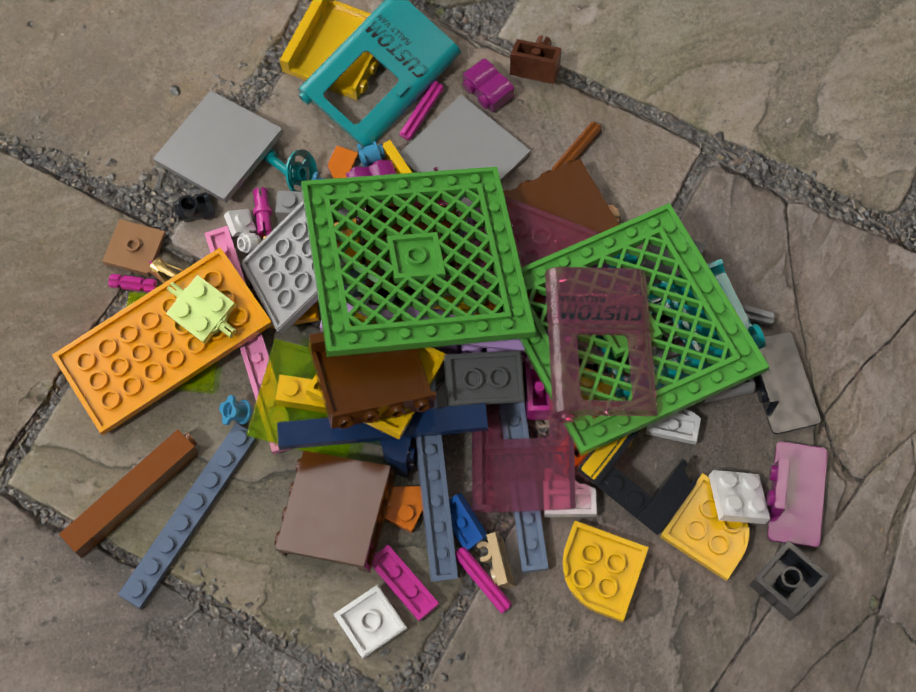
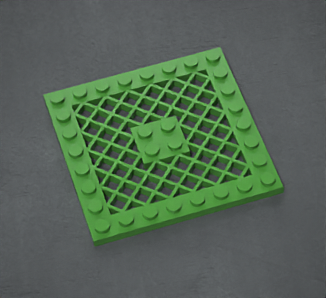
[301,167,536,357]
[490,203,770,456]

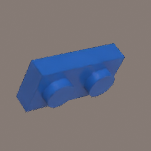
[449,493,488,551]

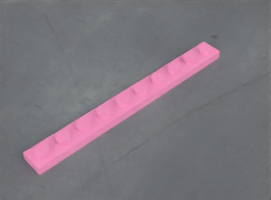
[204,226,290,455]

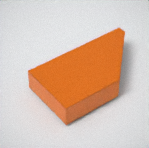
[327,145,359,179]

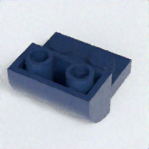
[380,438,417,478]

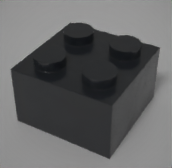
[749,540,830,621]

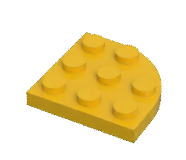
[660,473,749,581]
[562,520,649,623]

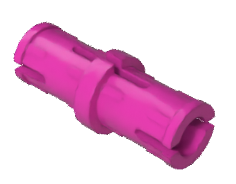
[252,187,273,237]

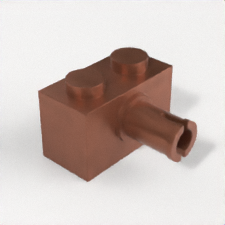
[510,35,562,84]

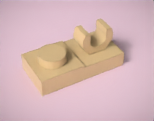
[477,532,515,589]

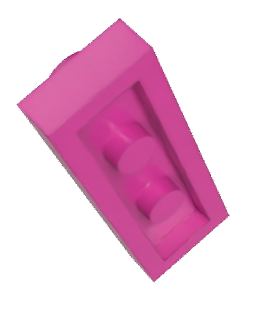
[372,545,439,622]

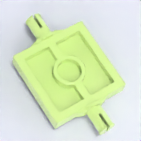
[166,275,237,345]

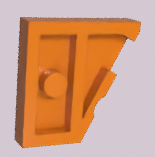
[384,486,423,533]

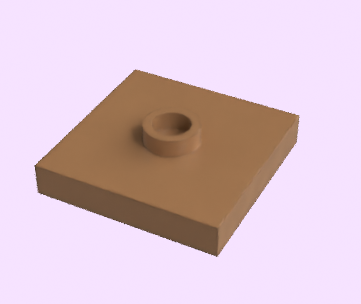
[102,219,166,277]

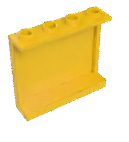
[280,0,378,101]

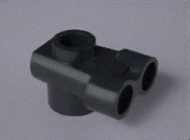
[173,192,215,222]

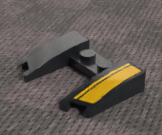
[575,429,696,535]

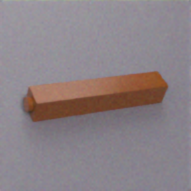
[59,429,199,558]

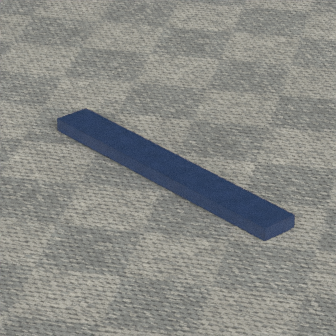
[277,403,488,450]

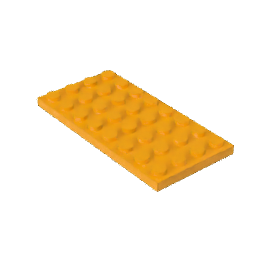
[52,247,273,435]

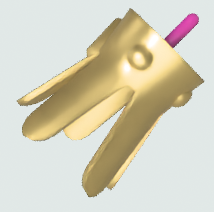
[149,257,184,283]

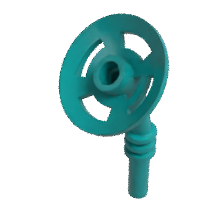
[263,148,318,192]

